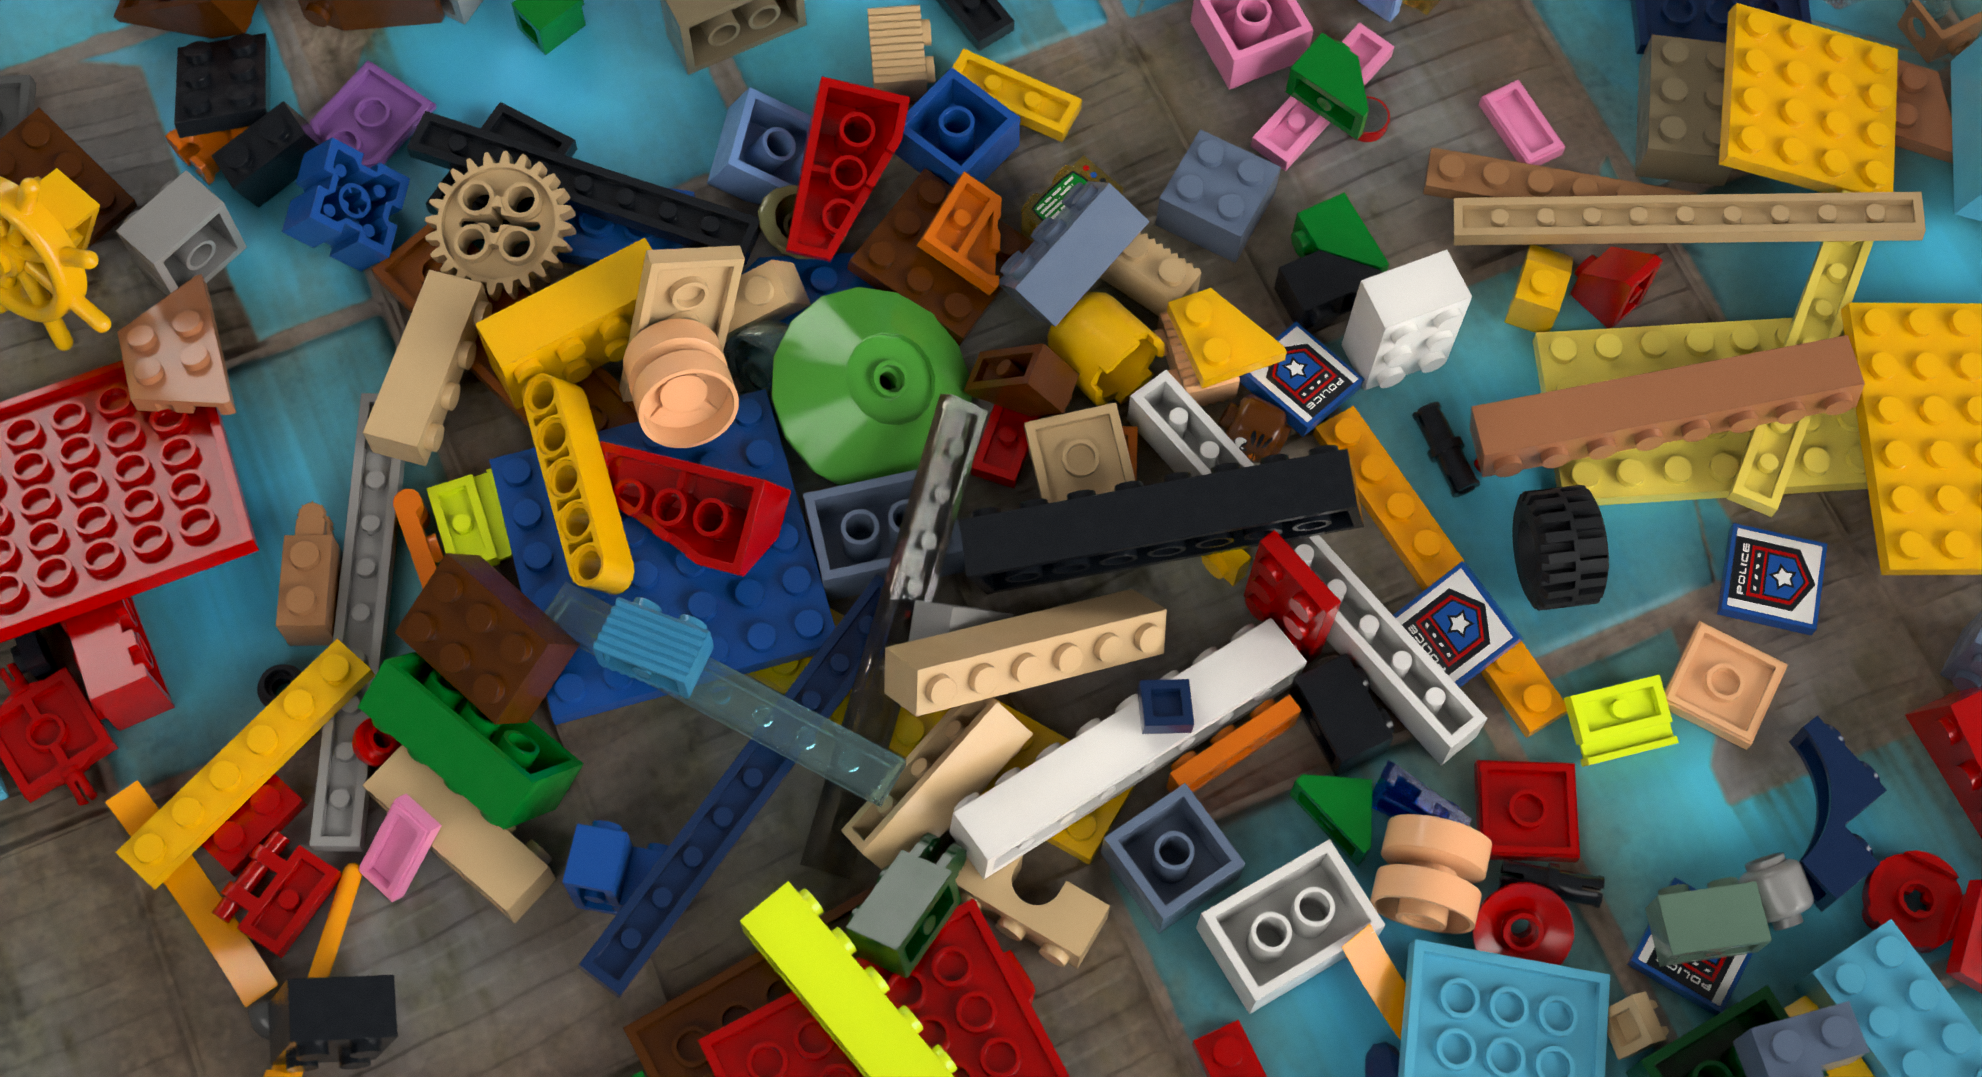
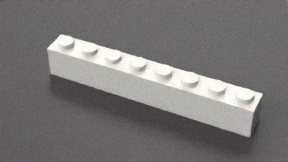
[949,618,1307,879]

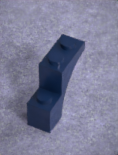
[1789,716,1887,912]

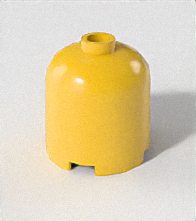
[1047,292,1165,406]

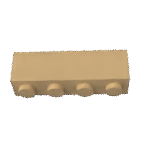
[363,270,492,466]
[841,697,1033,870]
[362,745,556,924]

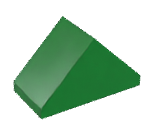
[1289,774,1372,866]

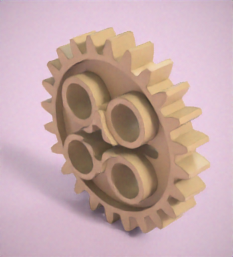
[425,151,576,301]

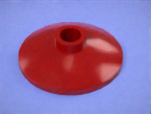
[1472,882,1574,965]

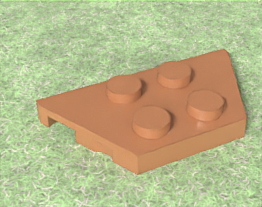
[1895,59,1953,164]
[117,274,236,415]

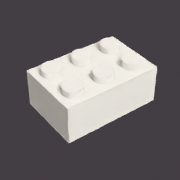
[1341,250,1472,391]
[1196,839,1385,1014]

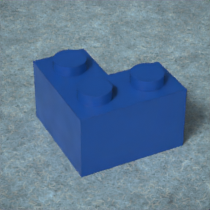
[562,820,669,915]

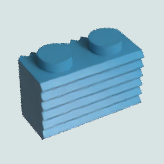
[593,597,714,699]

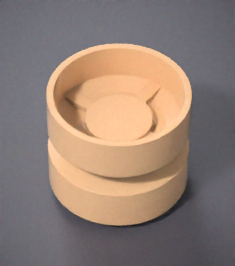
[623,318,739,448]
[1370,814,1492,934]

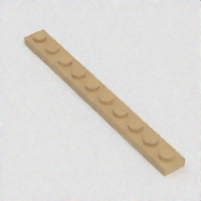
[1453,192,1926,245]

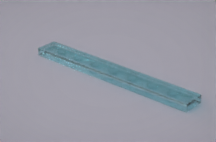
[544,582,906,807]

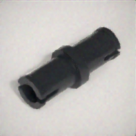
[1412,402,1480,498]
[1498,858,1605,908]

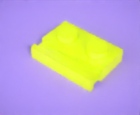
[426,468,513,566]
[1563,674,1679,767]

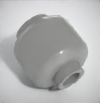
[1738,852,1814,931]

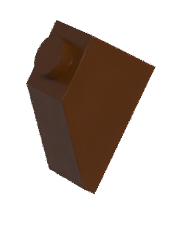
[964,343,1080,417]

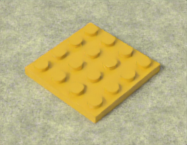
[1719,3,1898,193]

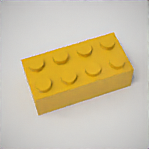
[475,238,652,410]

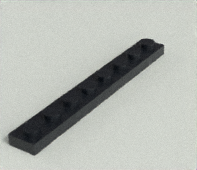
[407,111,761,265]

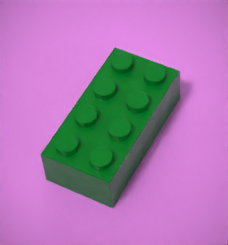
[358,652,584,830]

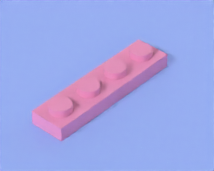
[1251,23,1394,171]

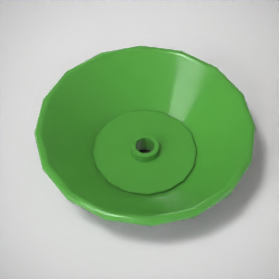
[771,287,972,486]

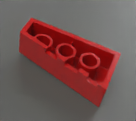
[60,596,175,731]
[1905,686,1982,839]

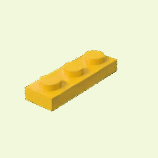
[953,48,1082,143]

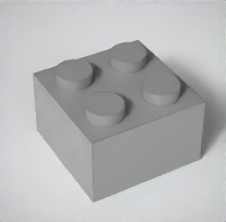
[116,170,247,296]

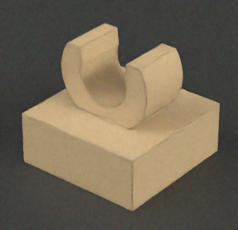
[1607,991,1669,1060]

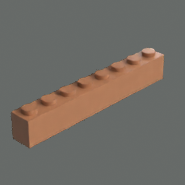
[1469,335,1865,477]

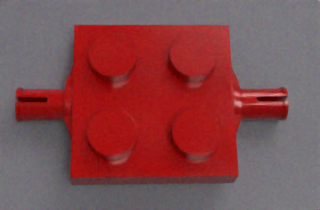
[0,663,118,806]

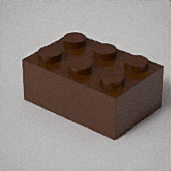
[395,553,580,724]

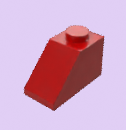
[1570,246,1663,328]

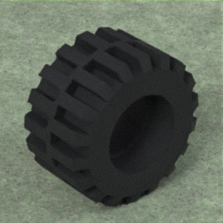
[1512,485,1609,611]

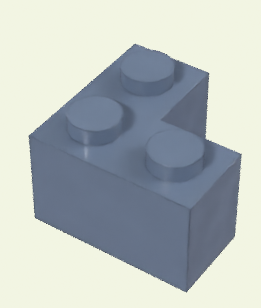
[1733,1001,1869,1077]

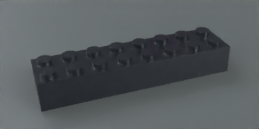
[959,445,1364,594]

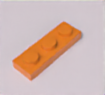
[1166,694,1301,793]

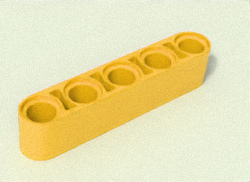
[523,373,635,595]

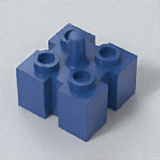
[282,137,410,272]

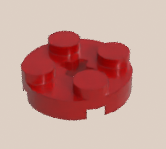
[1862,850,1966,953]

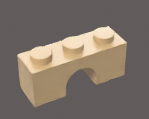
[955,855,1110,969]

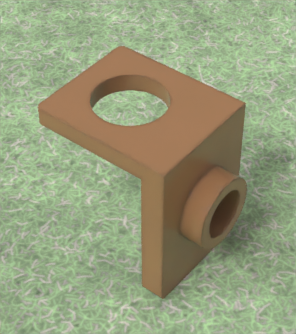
[1897,0,1982,64]

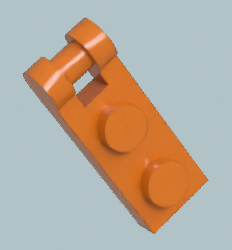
[393,488,444,588]

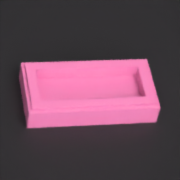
[1479,79,1565,166]
[359,794,442,902]

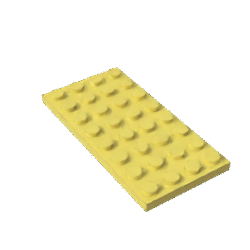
[1532,318,1868,506]

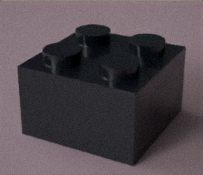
[268,975,398,1072]

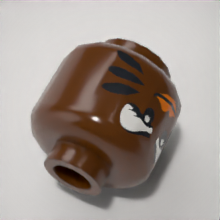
[1218,394,1291,463]

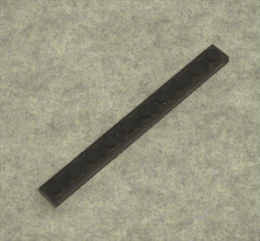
[800,394,988,879]

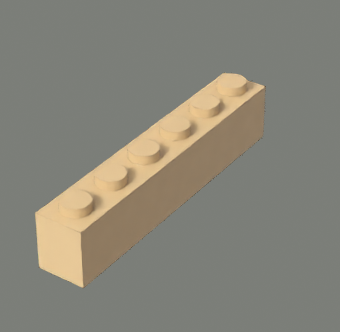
[884,589,1167,717]

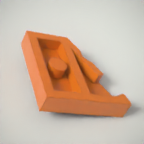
[916,171,1002,296]

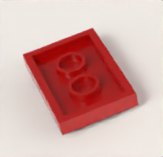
[1243,530,1341,665]

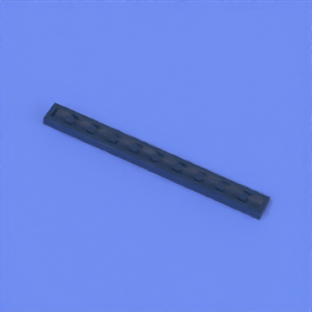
[578,574,915,998]

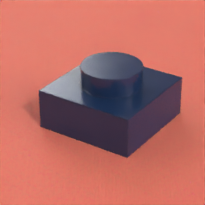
[1137,679,1194,734]

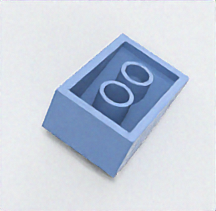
[707,87,811,204]

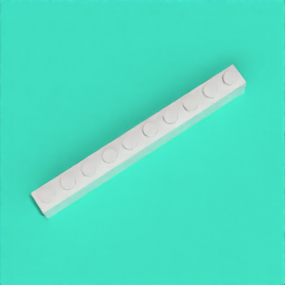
[1127,370,1488,766]

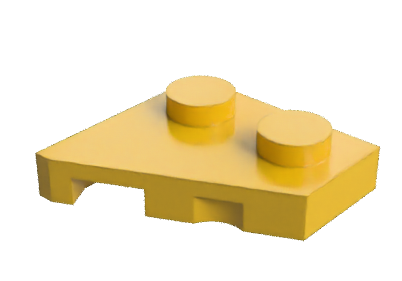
[1167,288,1287,389]

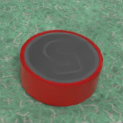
[1352,96,1390,142]

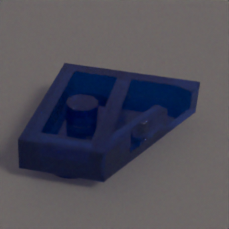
[1372,760,1472,826]

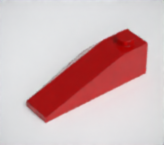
[785,76,910,262]
[600,441,791,577]

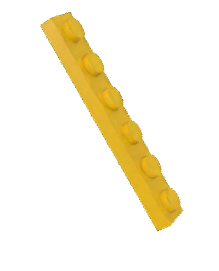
[115,639,375,890]

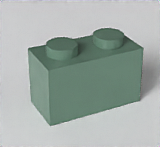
[1645,877,1772,967]

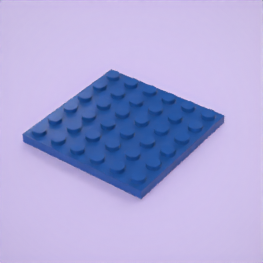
[489,389,835,725]

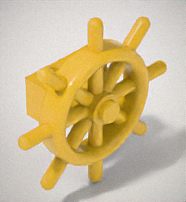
[0,168,111,351]

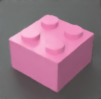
[1190,0,1314,90]

